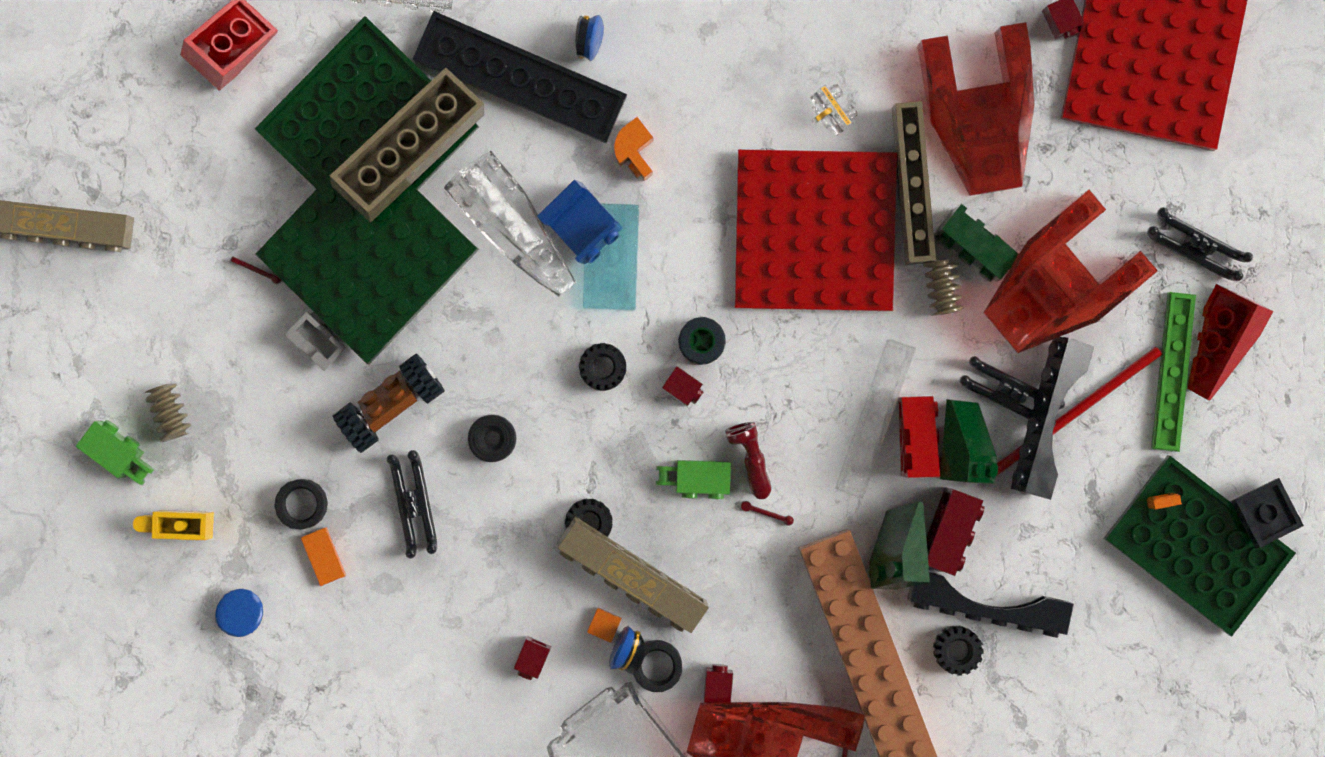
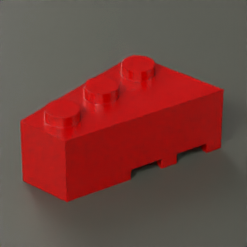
[898,396,940,478]

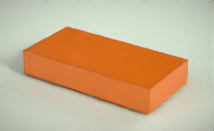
[301,527,346,586]

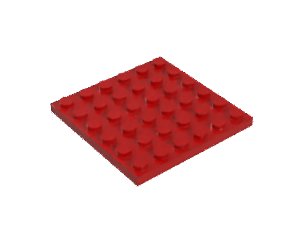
[1060,0,1248,151]
[735,149,897,311]

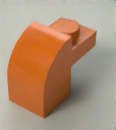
[614,117,653,181]

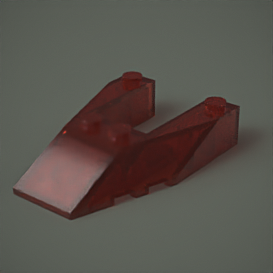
[917,22,1035,196]
[983,189,1158,353]
[686,702,865,757]

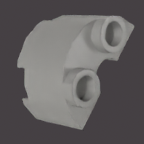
[285,312,346,371]

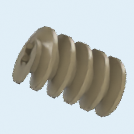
[923,259,964,316]
[145,383,192,443]

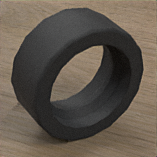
[274,479,328,530]
[633,640,682,692]

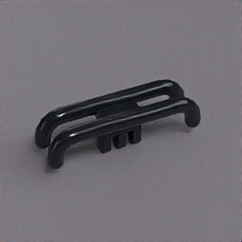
[1147,207,1253,281]
[959,356,1065,426]
[387,450,437,559]

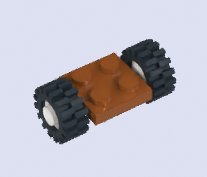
[332,353,445,453]

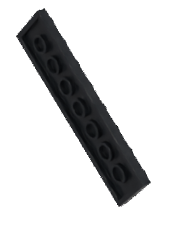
[413,11,627,144]

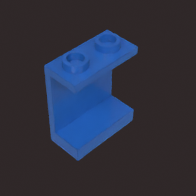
[537,179,623,264]

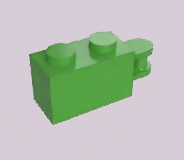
[75,420,154,485]
[656,460,731,499]

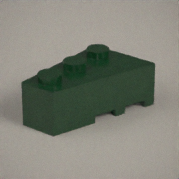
[934,203,1020,282]

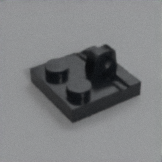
[1231,478,1304,549]

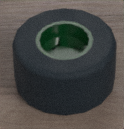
[678,317,726,365]

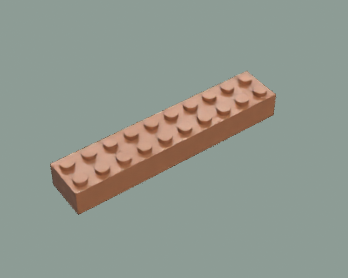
[798,529,937,757]

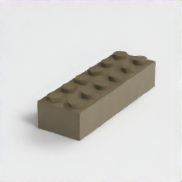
[330,68,484,223]

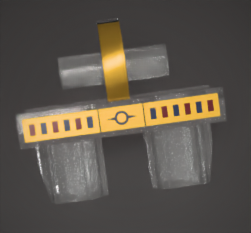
[810,84,858,136]

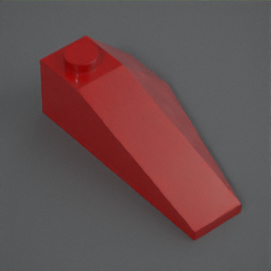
[1187,284,1274,401]

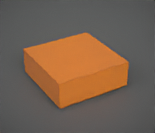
[1147,493,1182,510]
[587,607,622,643]

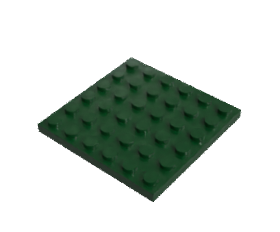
[255,16,479,190]
[255,139,479,365]

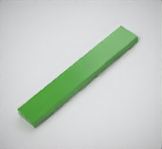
[1151,292,1196,452]

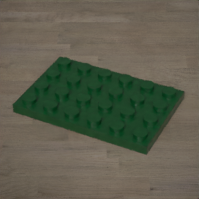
[1103,455,1296,637]

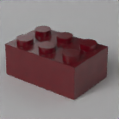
[926,487,985,576]

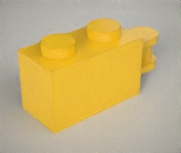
[133,510,214,541]

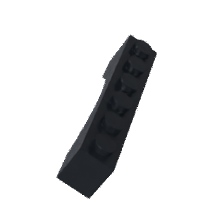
[1010,336,1094,500]
[907,571,1074,638]

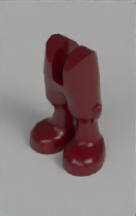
[725,422,772,499]

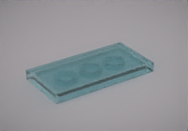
[583,203,639,310]

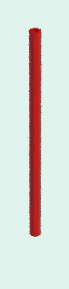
[996,347,1162,477]

